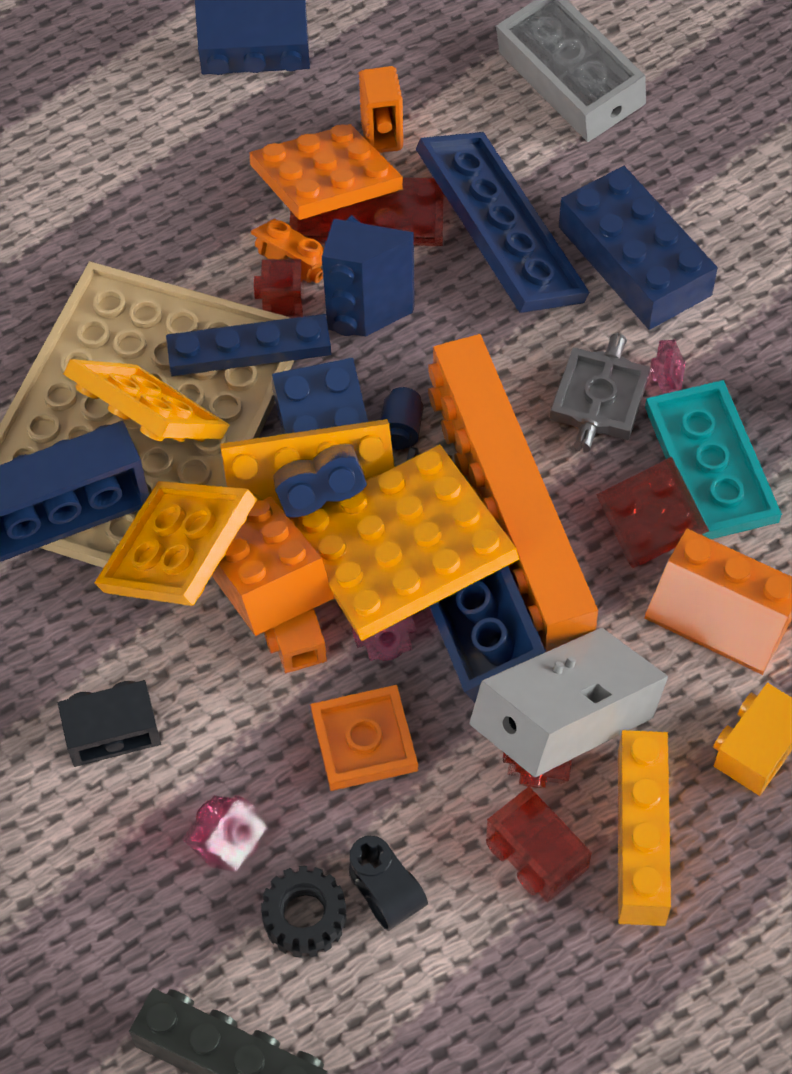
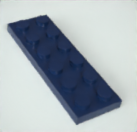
[416,132,590,313]

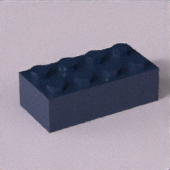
[559,166,718,330]
[0,420,149,562]

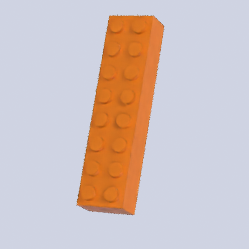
[428,334,598,652]

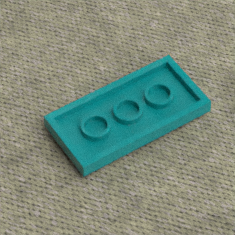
[645,380,782,539]

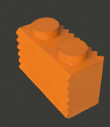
[359,66,403,153]

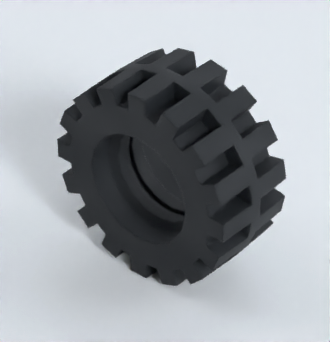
[261,866,347,958]

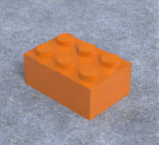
[212,497,334,636]

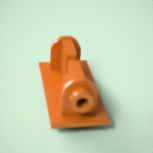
[251,218,324,283]

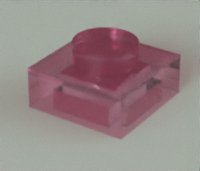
[650,340,686,394]

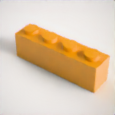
[618,730,671,926]

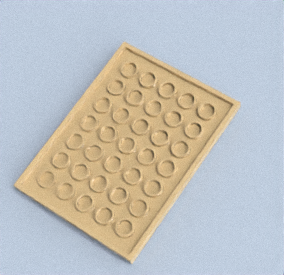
[0,261,295,568]

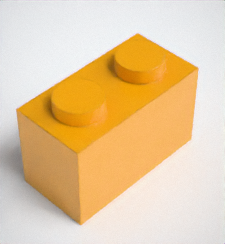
[713,683,792,796]

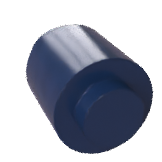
[380,387,424,450]

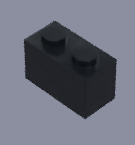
[57,680,162,767]

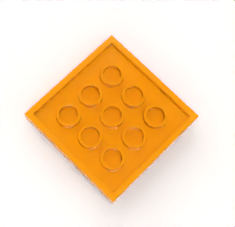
[291,444,519,641]

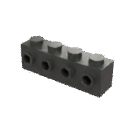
[129,988,328,1074]

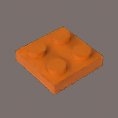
[310,685,418,791]

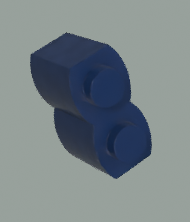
[273,444,367,517]

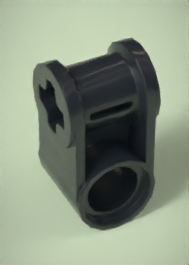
[349,836,428,931]

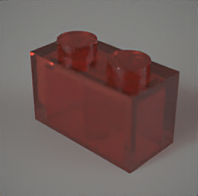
[486,786,592,903]

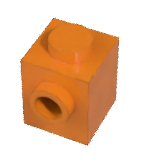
[264,608,327,674]

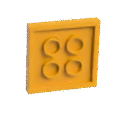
[63,359,230,442]
[94,481,257,606]

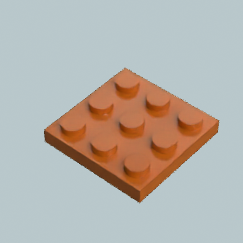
[249,124,403,220]

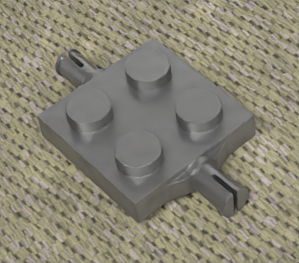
[550,333,651,453]

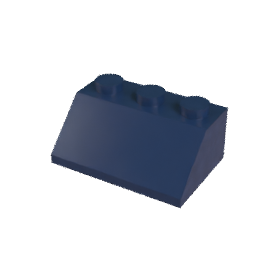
[195,0,310,75]
[322,219,415,337]
[429,566,546,703]

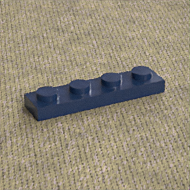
[166,314,332,377]

